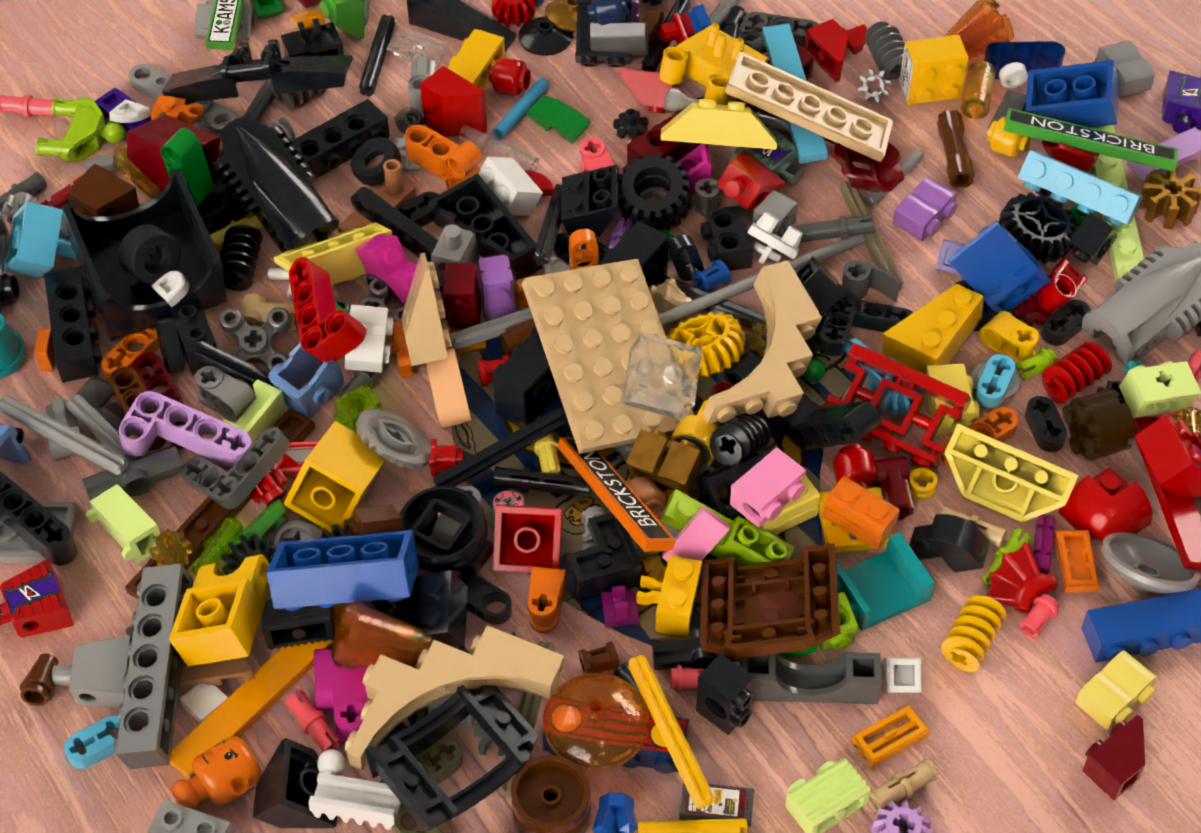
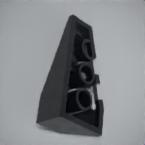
[407,0,516,52]

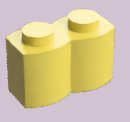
[1075,650,1157,730]

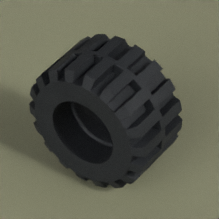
[619,153,691,231]

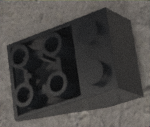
[355,570,468,652]

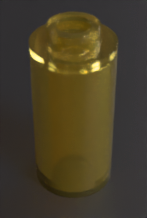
[961,61,996,119]

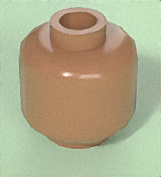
[627,476,667,520]

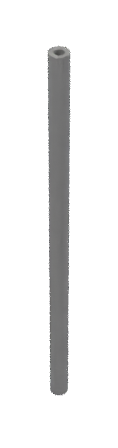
[658,234,865,326]

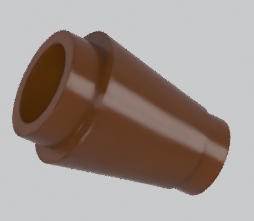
[20,654,59,706]

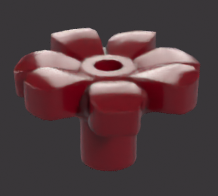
[1013,294,1051,327]

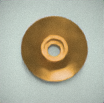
[544,0,597,31]

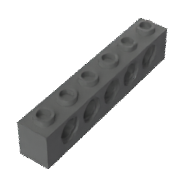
[114,564,194,769]

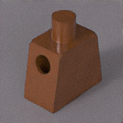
[64,164,139,218]

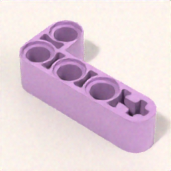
[119,391,252,468]

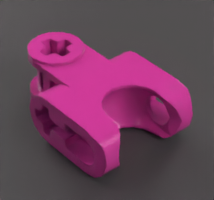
[314,644,384,745]

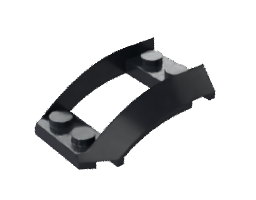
[366,685,539,831]

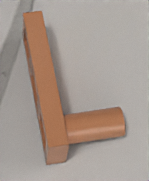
[338,159,416,233]

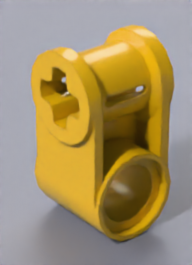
[979,311,1039,364]

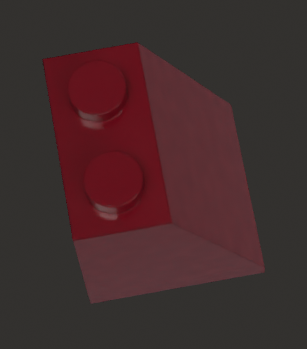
[126,115,220,191]

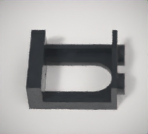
[575,0,632,68]

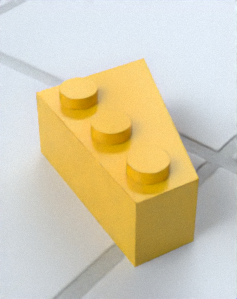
[882,284,984,374]

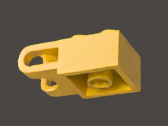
[169,554,270,667]

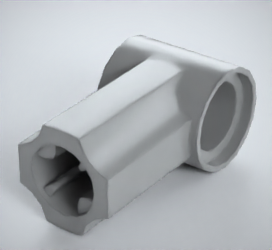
[408,56,436,111]
[45,398,82,460]

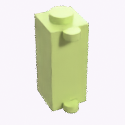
[86,484,166,564]

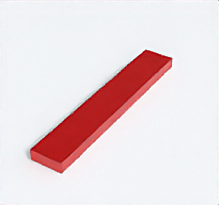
[1133,416,1201,571]

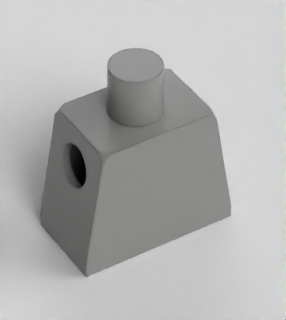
[431,224,480,286]
[52,636,132,709]

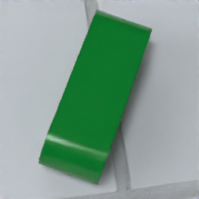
[160,128,214,207]

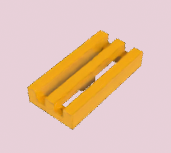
[851,704,929,769]

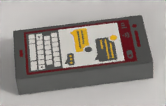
[679,782,754,827]

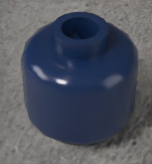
[587,0,630,25]

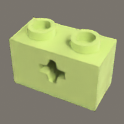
[1119,361,1201,418]

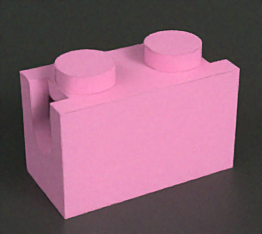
[730,447,806,527]

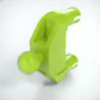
[35,97,126,163]

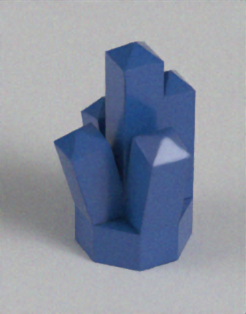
[592,793,638,833]

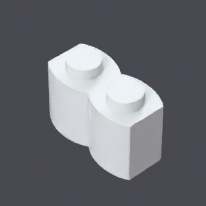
[345,305,394,373]

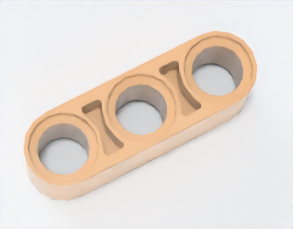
[426,347,472,429]

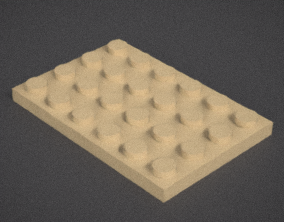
[521,259,694,454]

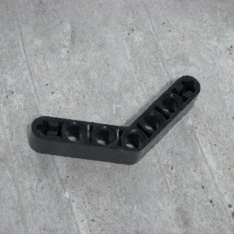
[723,351,882,450]
[0,472,77,566]

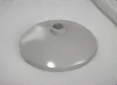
[1101,532,1201,594]

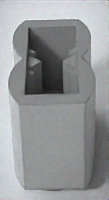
[1094,40,1155,97]

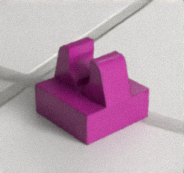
[601,585,639,628]

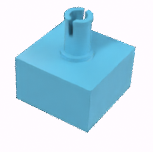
[4,201,77,279]

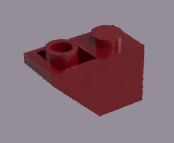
[1082,715,1145,800]

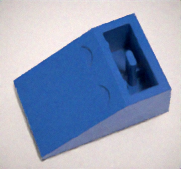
[948,221,1050,313]

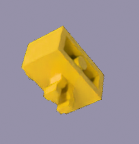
[636,555,702,637]

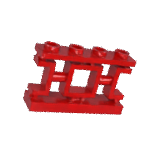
[822,343,972,468]

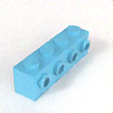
[1017,150,1144,227]

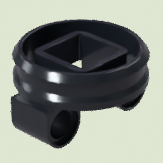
[399,486,494,575]

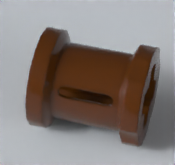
[578,641,620,679]

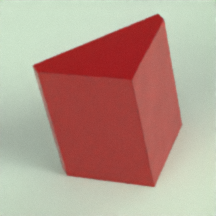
[493,504,563,573]

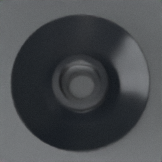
[519,17,572,56]

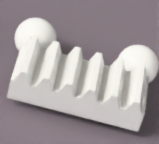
[309,749,401,830]

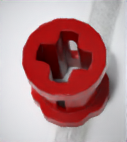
[477,354,509,387]

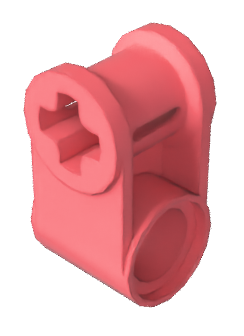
[580,137,615,172]

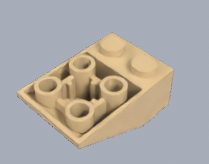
[401,253,452,366]

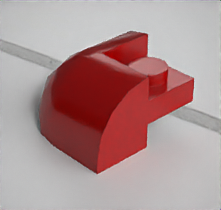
[1058,467,1153,541]

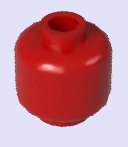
[488,58,531,96]
[832,444,877,488]

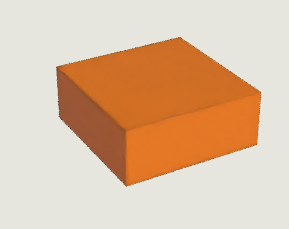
[34,328,55,372]

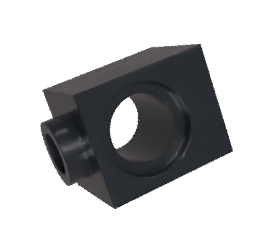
[1070,213,1118,265]

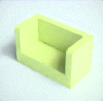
[223,380,286,444]

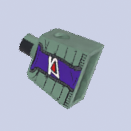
[731,123,803,184]

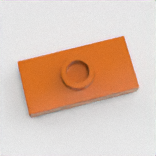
[1054,530,1100,593]

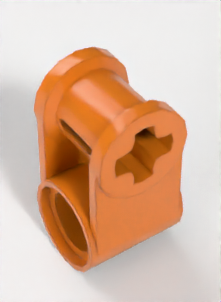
[527,567,567,633]

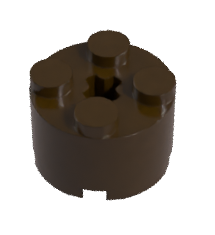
[1062,389,1135,460]

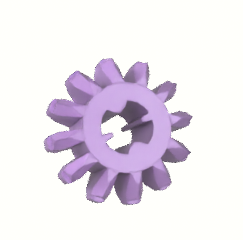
[870,799,933,833]

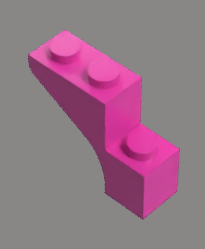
[355,234,448,320]

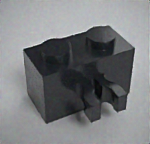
[281,18,344,58]

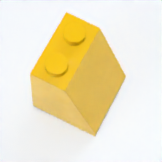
[283,421,387,533]

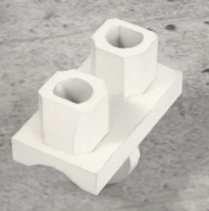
[748,212,803,264]

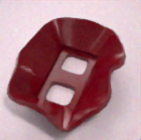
[830,143,904,193]

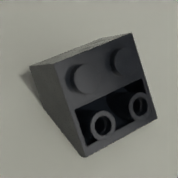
[561,164,619,237]

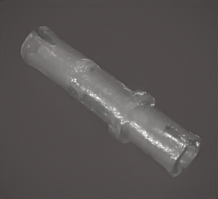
[458,124,539,171]

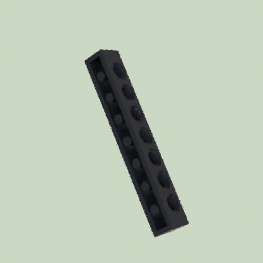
[197,99,390,234]

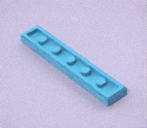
[762,23,828,164]

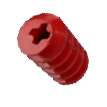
[1042,341,1112,404]

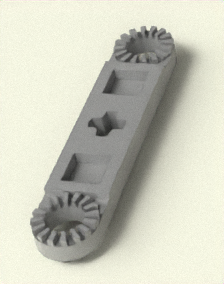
[129,64,237,136]

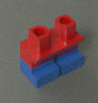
[659,4,712,47]

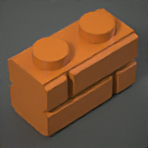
[822,476,900,551]

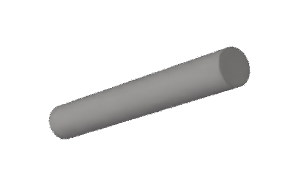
[865,149,924,207]

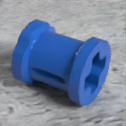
[692,259,731,293]

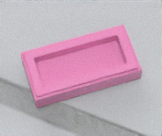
[662,506,729,562]

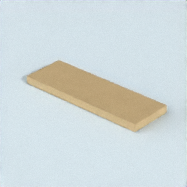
[724,51,893,162]

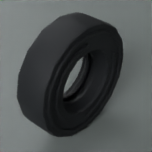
[350,137,401,186]

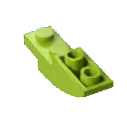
[660,489,794,566]

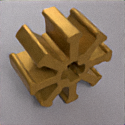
[1138,167,1201,229]

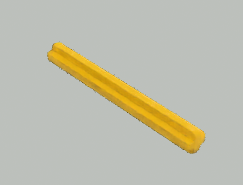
[628,655,714,809]

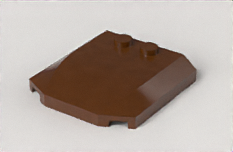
[700,543,841,659]

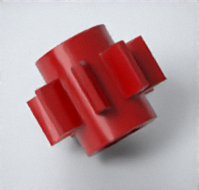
[249,468,289,506]

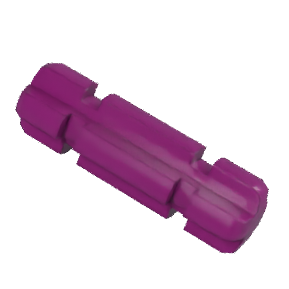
[1033,514,1056,574]

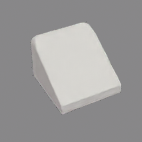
[884,658,922,693]

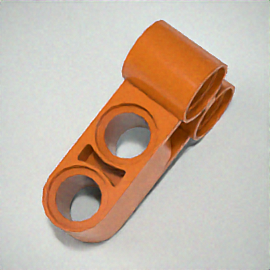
[405,125,482,190]

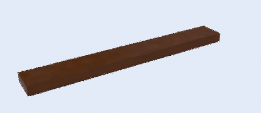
[125,408,315,599]

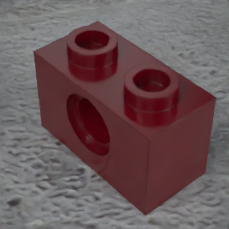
[443,263,482,329]

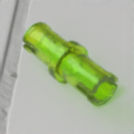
[191,517,243,575]

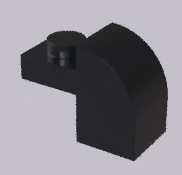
[909,514,990,572]

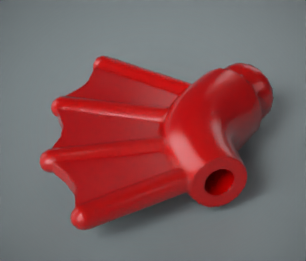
[987,542,1058,613]

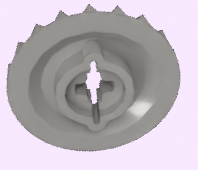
[355,409,431,469]

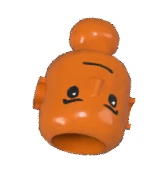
[171,736,262,810]

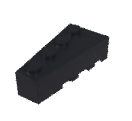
[428,173,543,281]

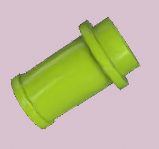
[1016,348,1058,381]

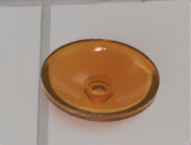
[543,673,650,770]

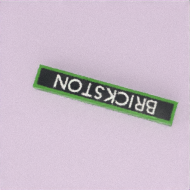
[1003,108,1178,172]

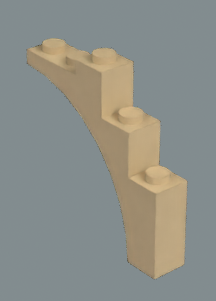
[702,260,822,424]
[345,625,564,770]

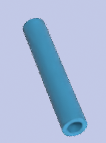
[492,78,550,139]

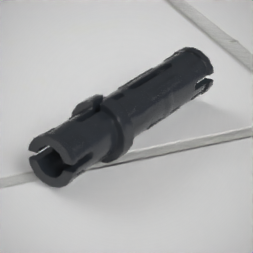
[493,466,591,498]

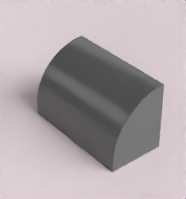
[590,22,648,56]

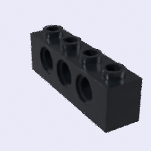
[44,266,103,383]

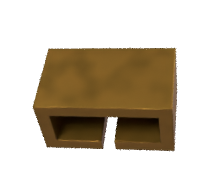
[626,429,704,495]

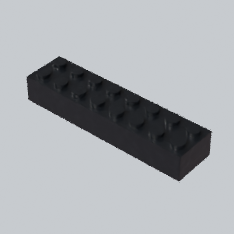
[492,221,669,428]

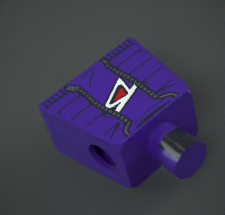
[1162,70,1201,134]

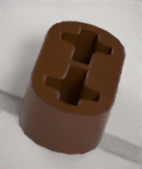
[642,9,664,49]

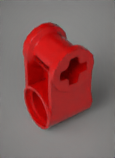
[1037,257,1088,312]

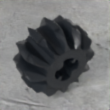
[222,533,276,575]

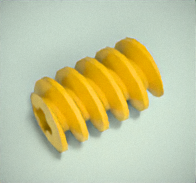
[941,595,1007,673]

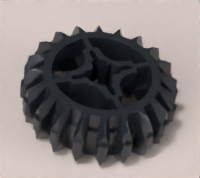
[998,192,1078,265]

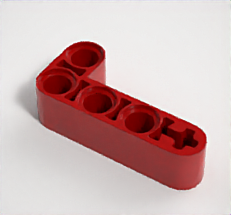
[289,257,366,362]

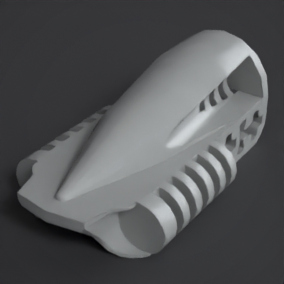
[1082,241,1201,365]

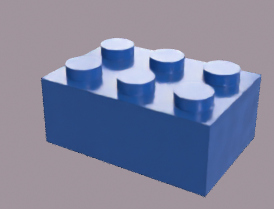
[1025,60,1119,128]

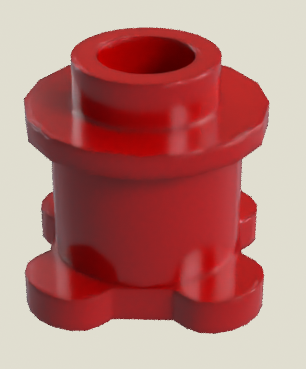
[430,439,464,477]

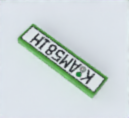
[205,0,244,50]

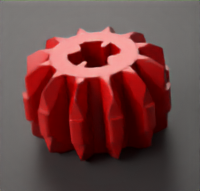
[491,0,536,27]

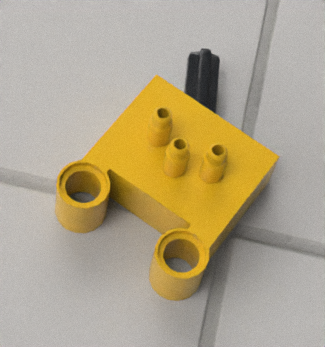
[659,23,769,105]

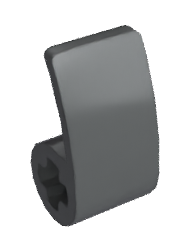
[841,260,900,302]

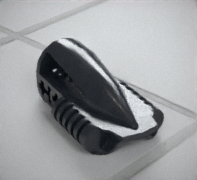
[211,114,339,253]

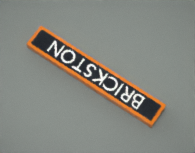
[558,438,676,552]

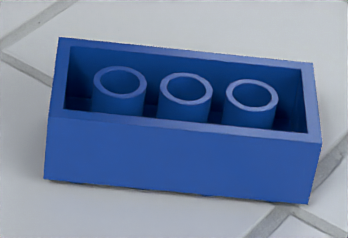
[266,530,419,611]

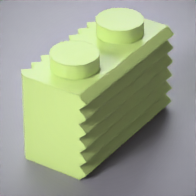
[785,758,871,833]

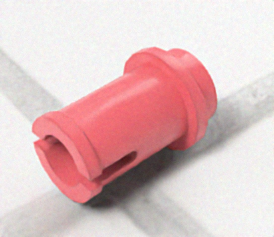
[1019,594,1059,638]
[669,665,706,692]

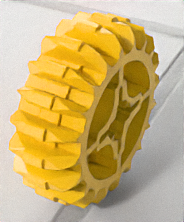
[666,312,746,379]

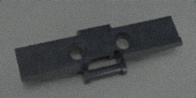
[162,39,353,102]

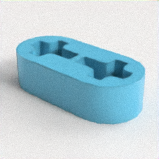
[975,354,1016,408]
[64,715,120,768]

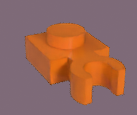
[150,95,204,125]
[387,321,413,378]

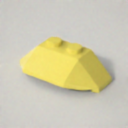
[661,99,777,150]
[274,222,392,288]
[945,424,1079,523]

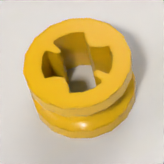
[909,467,938,500]

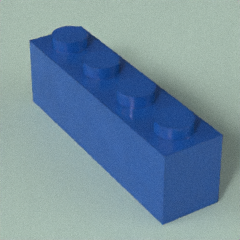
[1081,589,1201,663]

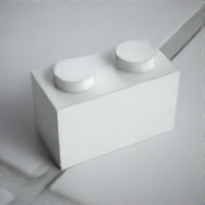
[478,157,543,216]

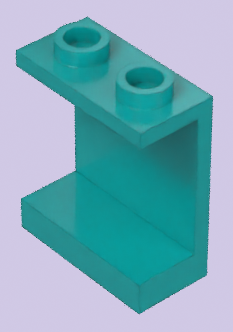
[837,532,935,631]

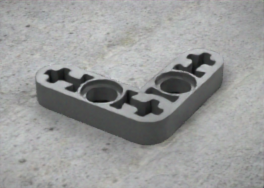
[741,12,819,46]
[181,427,290,509]

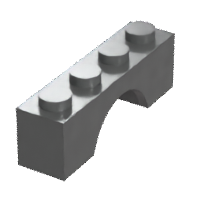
[739,652,882,704]

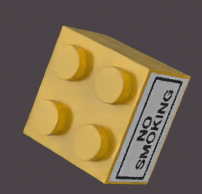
[899,35,969,105]

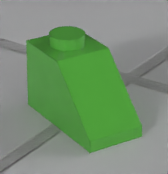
[320,0,364,40]

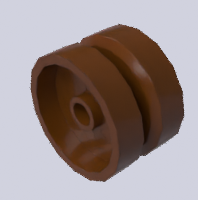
[511,755,591,833]

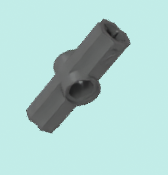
[82,445,183,501]

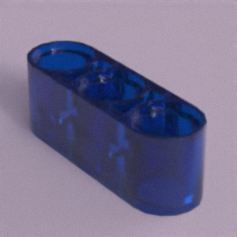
[982,41,1066,79]

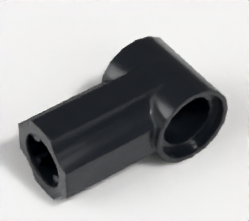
[652,628,719,670]

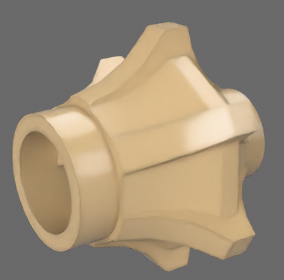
[649,278,692,320]

